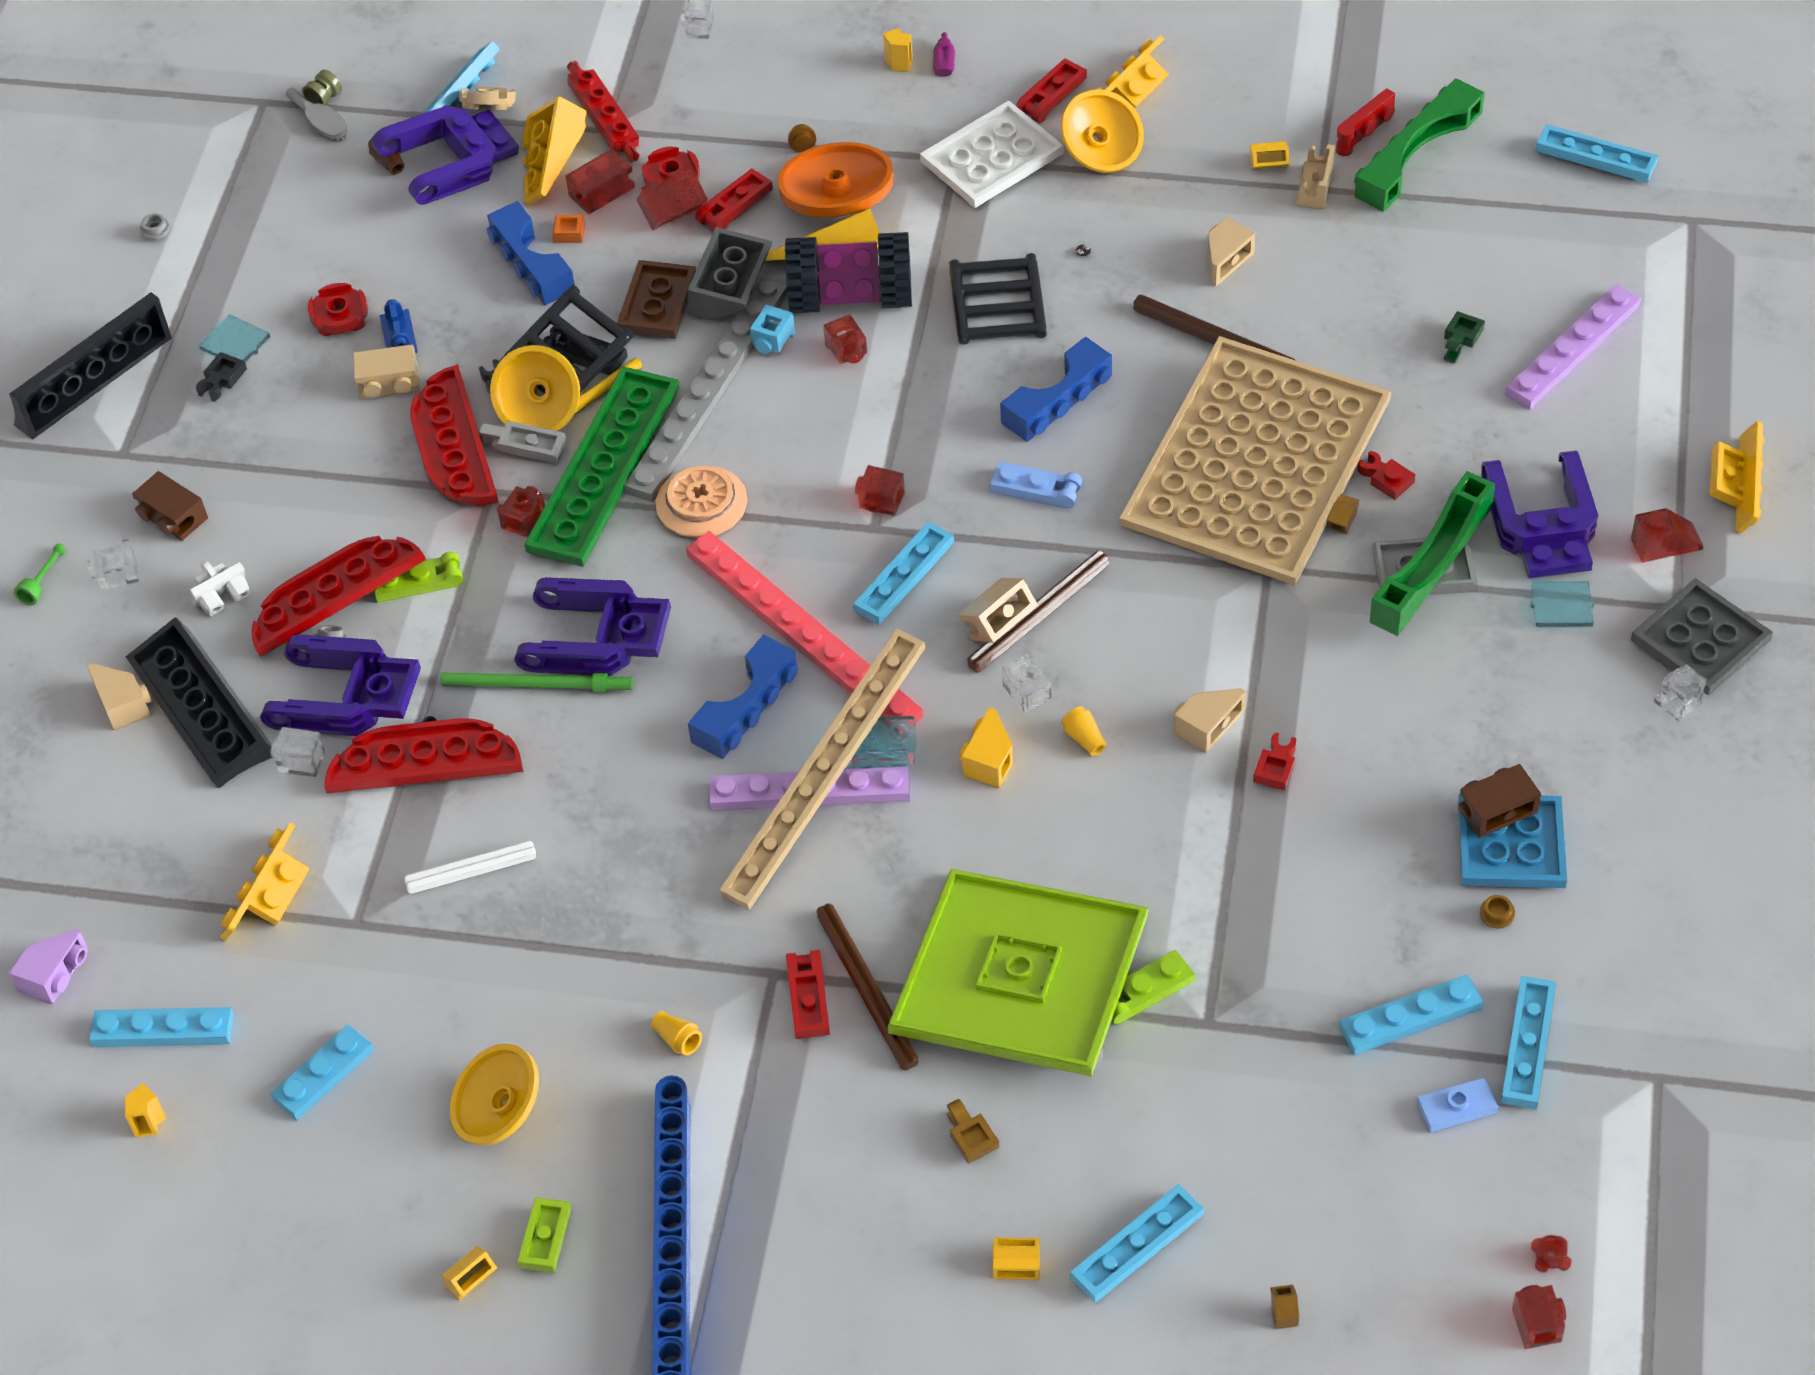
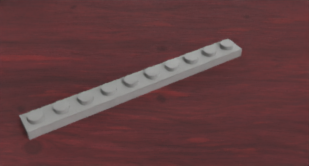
[624,277,787,502]

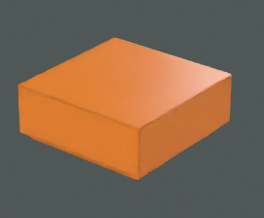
[552,215,585,243]

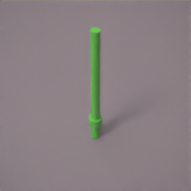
[440,672,633,693]

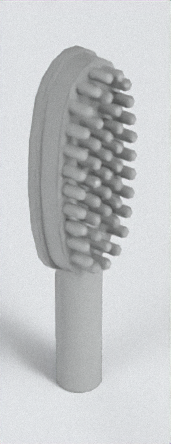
[286,87,347,141]

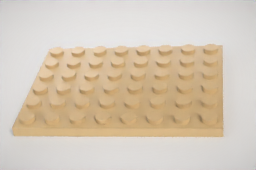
[1119,336,1391,585]

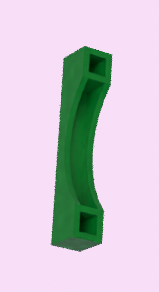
[1354,78,1485,212]
[1369,471,1495,636]

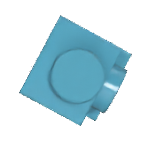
[750,304,795,354]

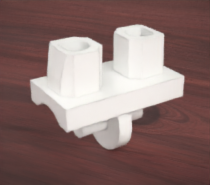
[190,561,250,617]

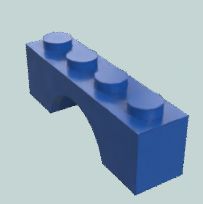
[486,201,575,305]
[1000,336,1112,442]
[687,634,798,759]

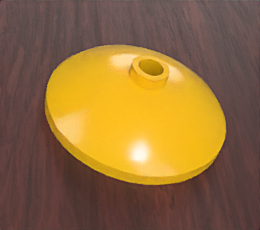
[1061,90,1144,173]
[490,345,580,431]
[450,1044,539,1146]

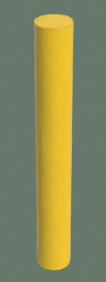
[575,357,642,414]

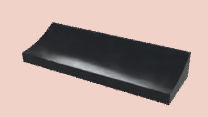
[9,292,172,440]
[126,617,279,788]

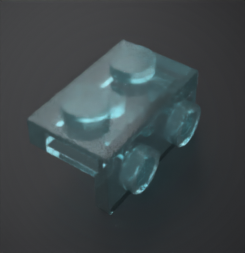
[848,716,917,768]

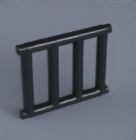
[949,253,1047,345]
[499,285,635,394]

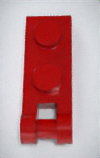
[1016,58,1087,123]
[1336,88,1395,156]
[695,168,773,232]
[786,949,830,1039]

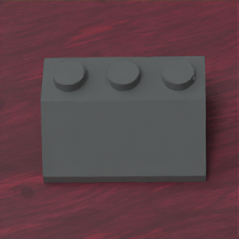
[688,227,772,321]

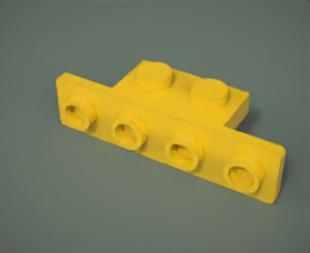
[1097,35,1169,108]
[1709,421,1764,533]
[219,822,310,941]

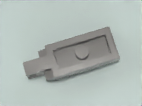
[479,421,567,463]

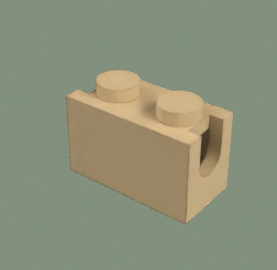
[353,345,420,399]
[957,577,1038,643]

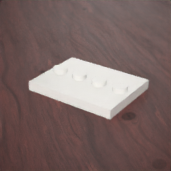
[920,101,1064,208]

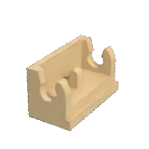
[1296,144,1335,209]

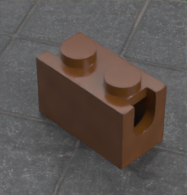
[132,471,208,541]
[1458,764,1541,838]

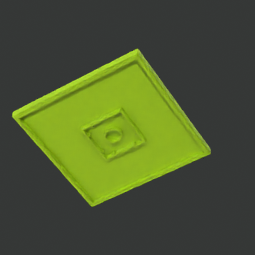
[888,868,1148,1077]

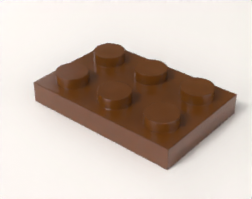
[617,260,696,339]

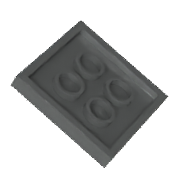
[1631,578,1773,695]

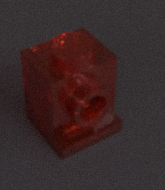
[823,314,867,364]
[497,486,545,538]

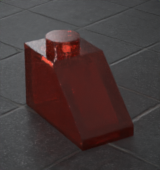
[1631,508,1703,563]

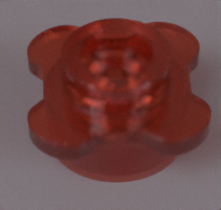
[1531,1235,1572,1273]

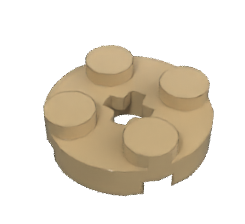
[459,87,516,110]

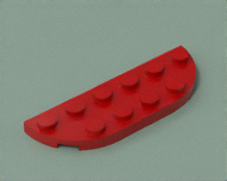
[410,364,499,506]
[251,536,426,657]
[324,718,523,793]

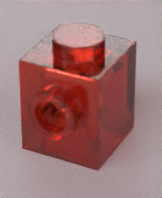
[855,465,905,516]
[1512,1285,1566,1349]

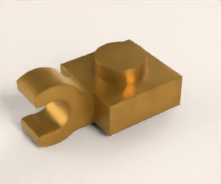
[947,1099,999,1164]

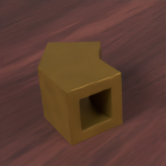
[1327,494,1359,534]
[1270,1284,1299,1329]

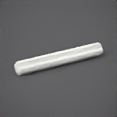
[404,840,536,894]

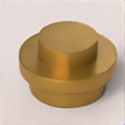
[788,124,817,152]
[1480,895,1515,928]

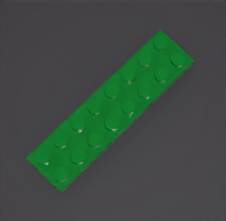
[524,366,679,567]

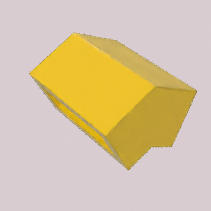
[883,28,913,72]
[1250,141,1290,170]
[125,1083,166,1137]
[993,1237,1040,1280]
[441,1246,497,1300]

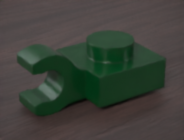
[1443,311,1485,363]

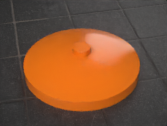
[778,142,894,218]

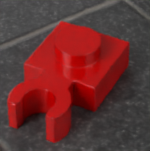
[1357,451,1416,500]
[1253,732,1296,791]

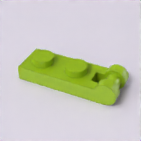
[375,551,463,603]
[1112,949,1195,1024]

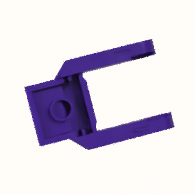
[371,105,519,205]
[1481,450,1599,578]
[514,577,671,676]
[260,635,421,736]

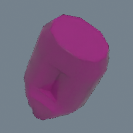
[933,32,955,77]

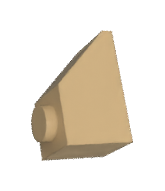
[1207,217,1255,286]
[87,663,152,730]
[1173,688,1246,753]

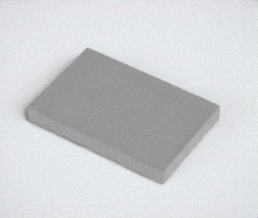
[1372,538,1478,595]

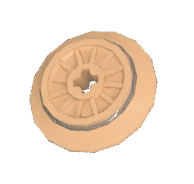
[655,465,748,538]

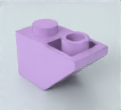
[9,930,88,1004]

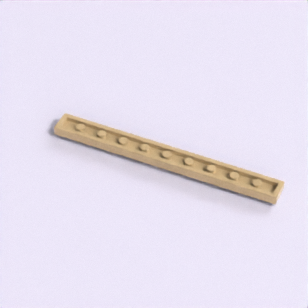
[719,628,925,910]

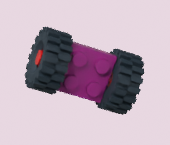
[785,232,912,313]

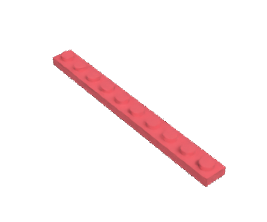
[686,531,924,735]

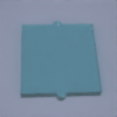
[199,314,271,363]
[1530,581,1595,627]

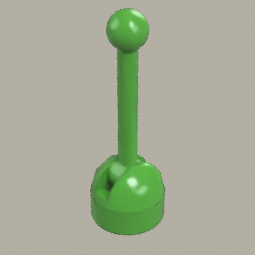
[13,543,66,606]

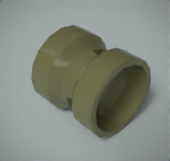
[302,69,342,105]

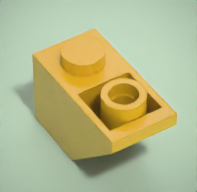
[959,707,1013,788]

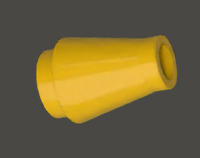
[1061,706,1107,756]
[651,1011,702,1056]

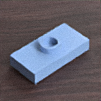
[1417,1077,1499,1133]

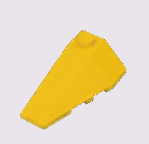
[522,96,586,206]
[765,208,880,261]

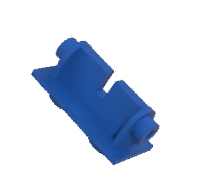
[380,299,418,353]

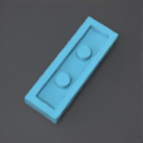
[271,1024,374,1121]

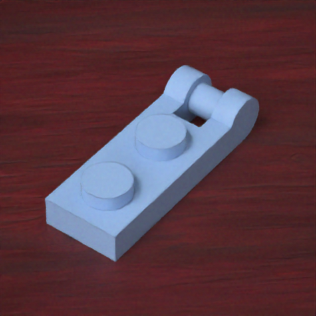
[990,461,1083,508]

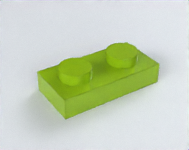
[517,1197,572,1274]

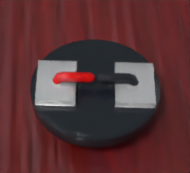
[1076,244,1091,256]

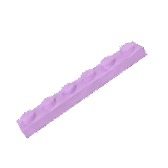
[1505,284,1641,409]
[710,766,910,811]

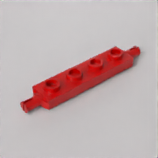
[567,61,640,162]

